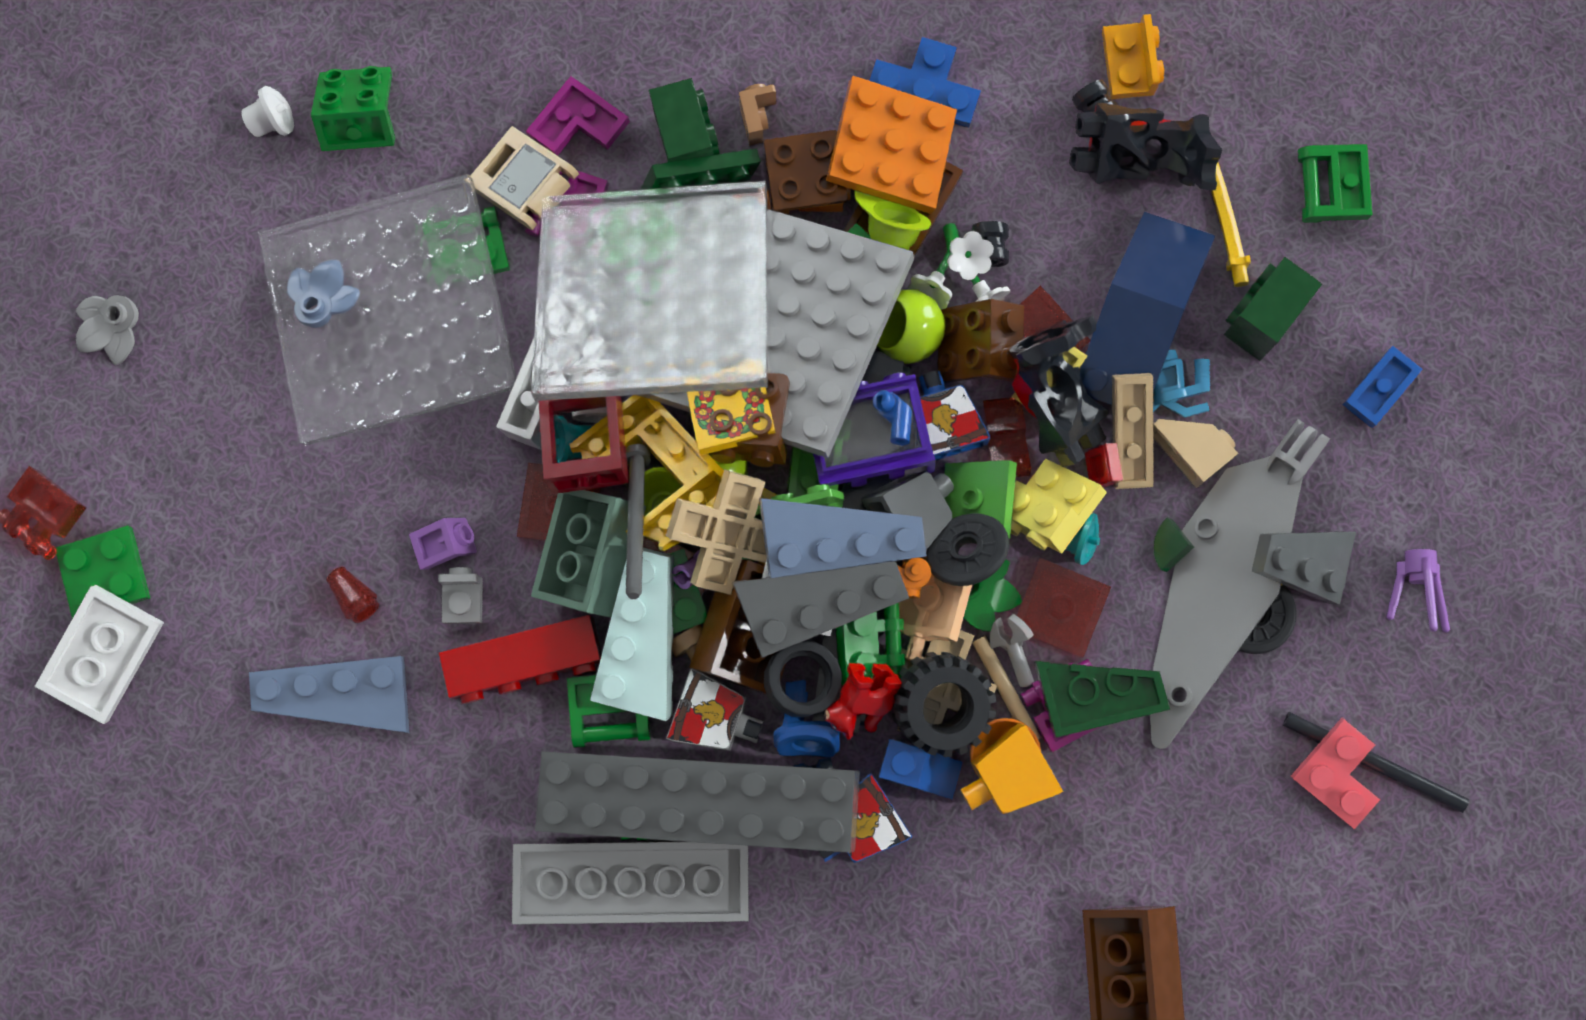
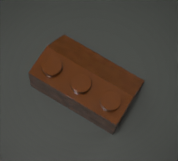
[1082,906,1185,1020]

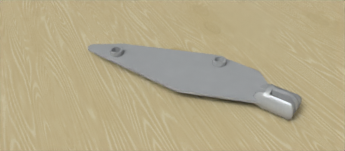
[1150,419,1330,749]

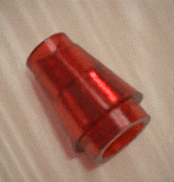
[326,566,379,623]

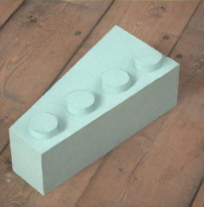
[590,548,674,721]

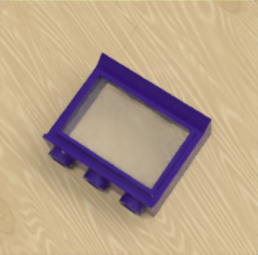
[813,373,936,487]

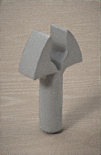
[990,614,1034,687]

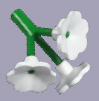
[907,223,1010,309]

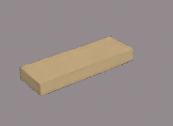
[1112,373,1153,489]

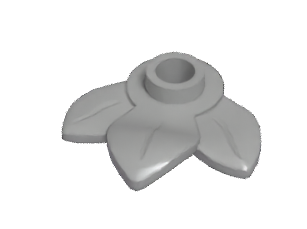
[76,295,139,365]

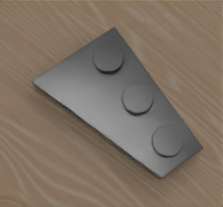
[1252,531,1356,605]

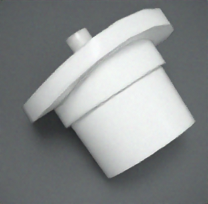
[242,86,294,137]

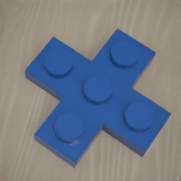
[869,37,981,128]

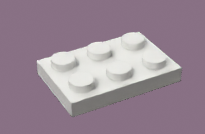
[35,585,164,724]

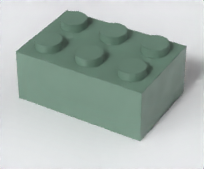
[531,490,646,618]

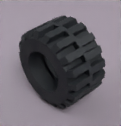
[892,652,996,757]

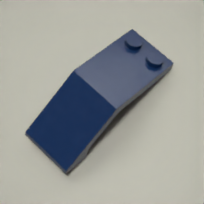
[1080,212,1216,405]

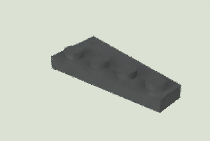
[732,561,909,657]

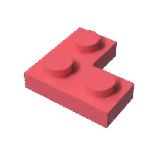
[1291,718,1380,829]

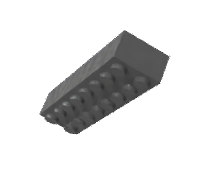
[535,751,860,853]

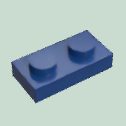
[1342,346,1423,428]

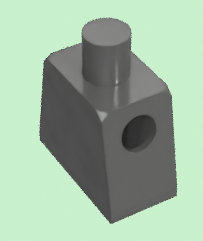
[861,471,954,559]

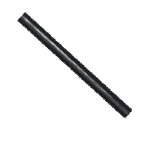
[1282,712,1469,813]

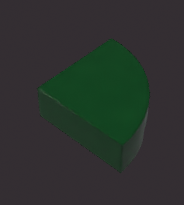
[1154,517,1194,572]

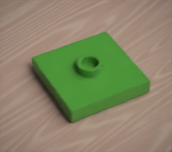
[944,460,1017,539]

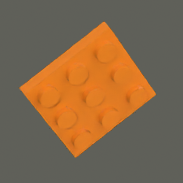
[826,76,957,214]

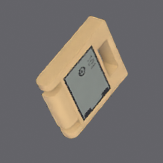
[466,126,579,230]

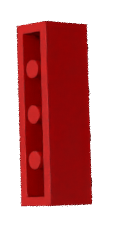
[439,615,602,704]

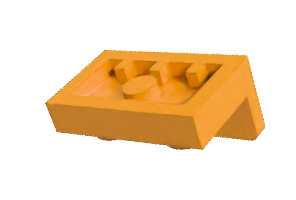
[1102,14,1164,99]

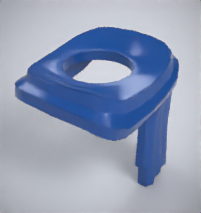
[773,680,840,757]

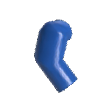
[873,390,912,446]

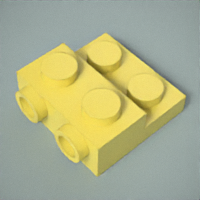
[1011,458,1107,554]

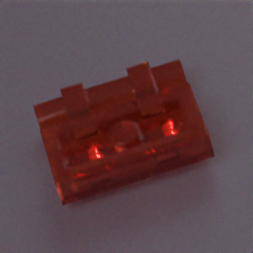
[0,466,87,560]

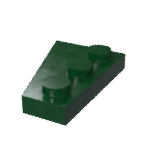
[637,148,761,206]
[1034,661,1170,738]

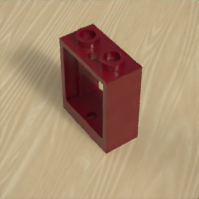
[538,382,629,494]

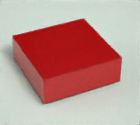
[1085,443,1123,488]

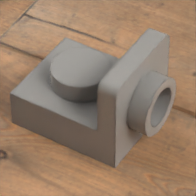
[438,567,483,624]

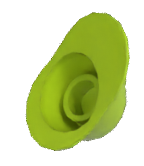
[854,190,931,250]

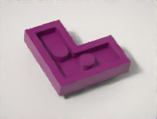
[526,76,630,156]

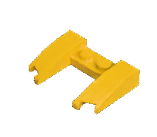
[570,394,724,551]

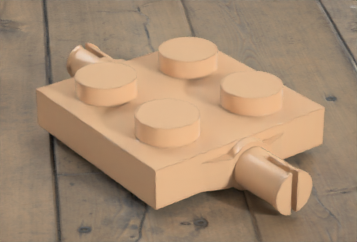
[899,557,972,661]

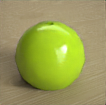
[877,289,946,364]

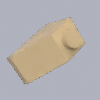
[1153,419,1239,488]

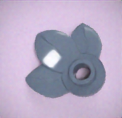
[287,260,360,328]

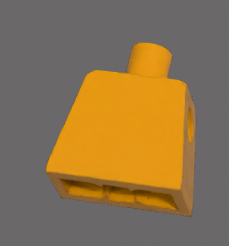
[960,723,1063,814]

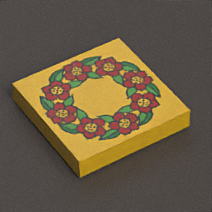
[685,362,776,455]

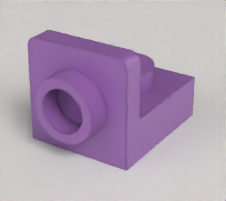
[409,518,477,570]

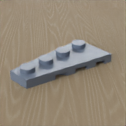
[759,498,927,578]
[249,656,409,733]

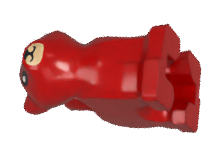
[824,663,902,740]

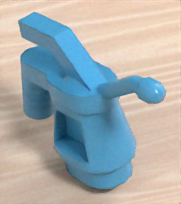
[1153,349,1210,418]

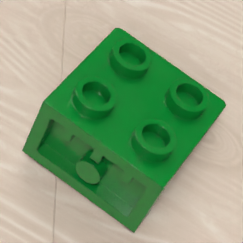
[311,66,395,151]

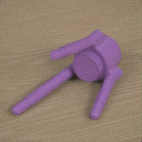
[1387,549,1450,633]

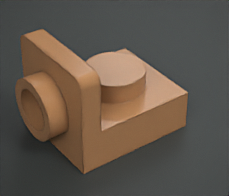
[739,84,776,146]

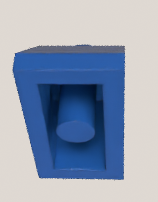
[878,739,963,800]

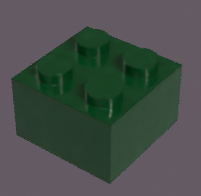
[649,78,720,162]
[1224,257,1322,361]

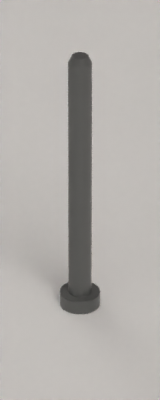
[625,444,651,599]

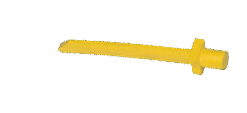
[1211,163,1251,287]

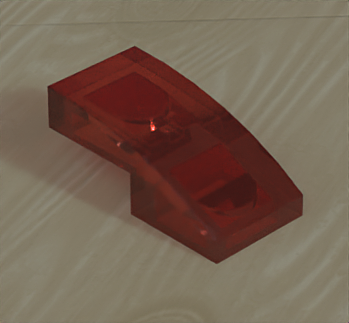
[983,397,1031,477]

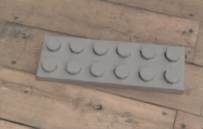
[512,842,749,924]

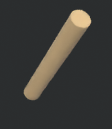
[972,636,1041,739]

